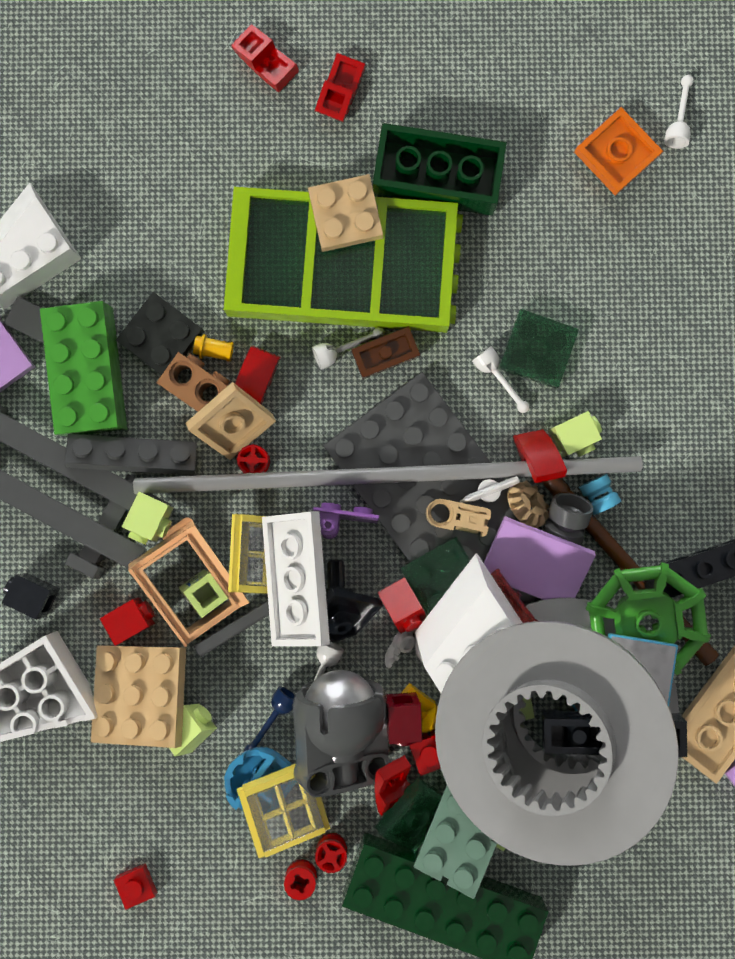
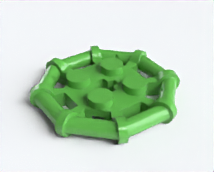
[586,562,711,676]

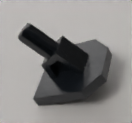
[326,560,383,642]

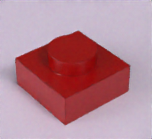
[113,863,158,910]

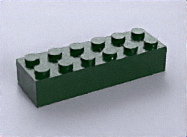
[342,832,549,959]

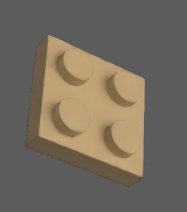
[308,174,383,252]
[186,382,276,460]

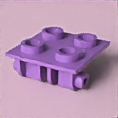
[313,503,379,539]

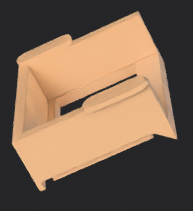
[128,517,249,647]

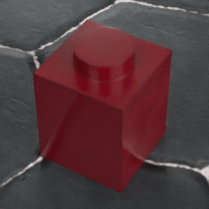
[386,692,422,746]

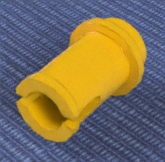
[193,334,234,362]

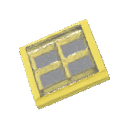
[228,514,268,594]
[237,764,331,858]

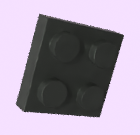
[116,292,204,375]

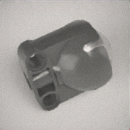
[293,670,391,797]

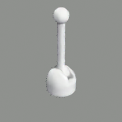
[664,75,694,149]
[472,346,529,413]
[314,642,344,681]

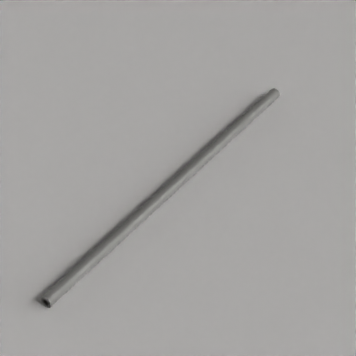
[133,456,643,494]

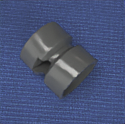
[543,493,594,546]

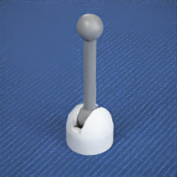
[312,327,385,370]

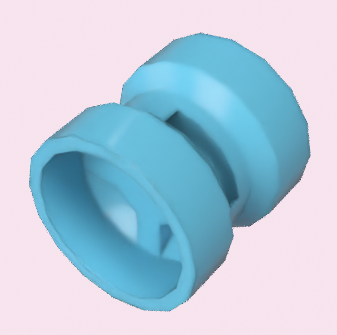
[579,473,621,515]

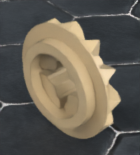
[507,480,550,528]

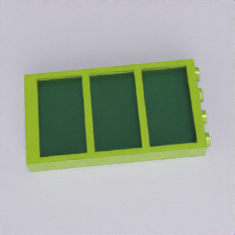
[223,186,463,333]

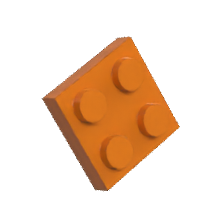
[574,107,663,196]

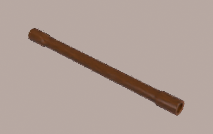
[541,478,719,666]

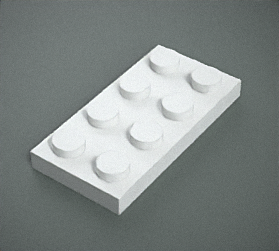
[262,511,330,646]

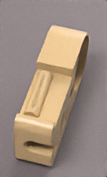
[426,499,491,537]

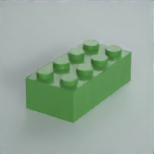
[40,301,128,437]

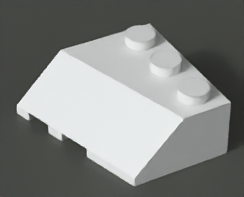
[0,183,81,309]
[415,553,522,693]
[0,631,98,742]

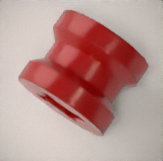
[237,444,271,473]
[315,833,347,873]
[284,859,317,900]

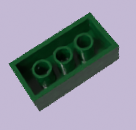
[372,123,507,216]

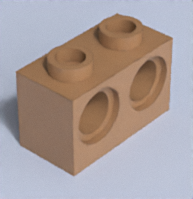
[156,352,230,412]

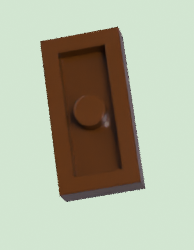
[351,326,420,379]

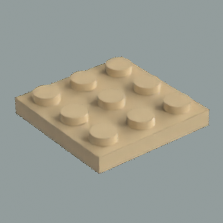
[91,645,186,748]

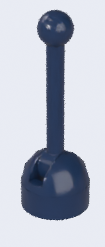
[244,686,295,751]

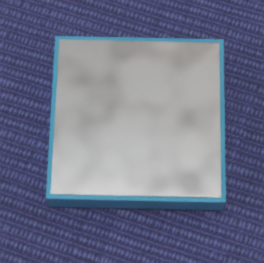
[608,633,678,707]

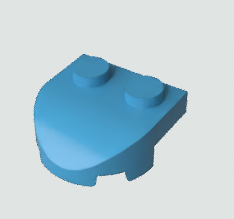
[224,747,297,822]

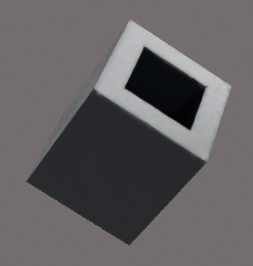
[2,573,60,620]

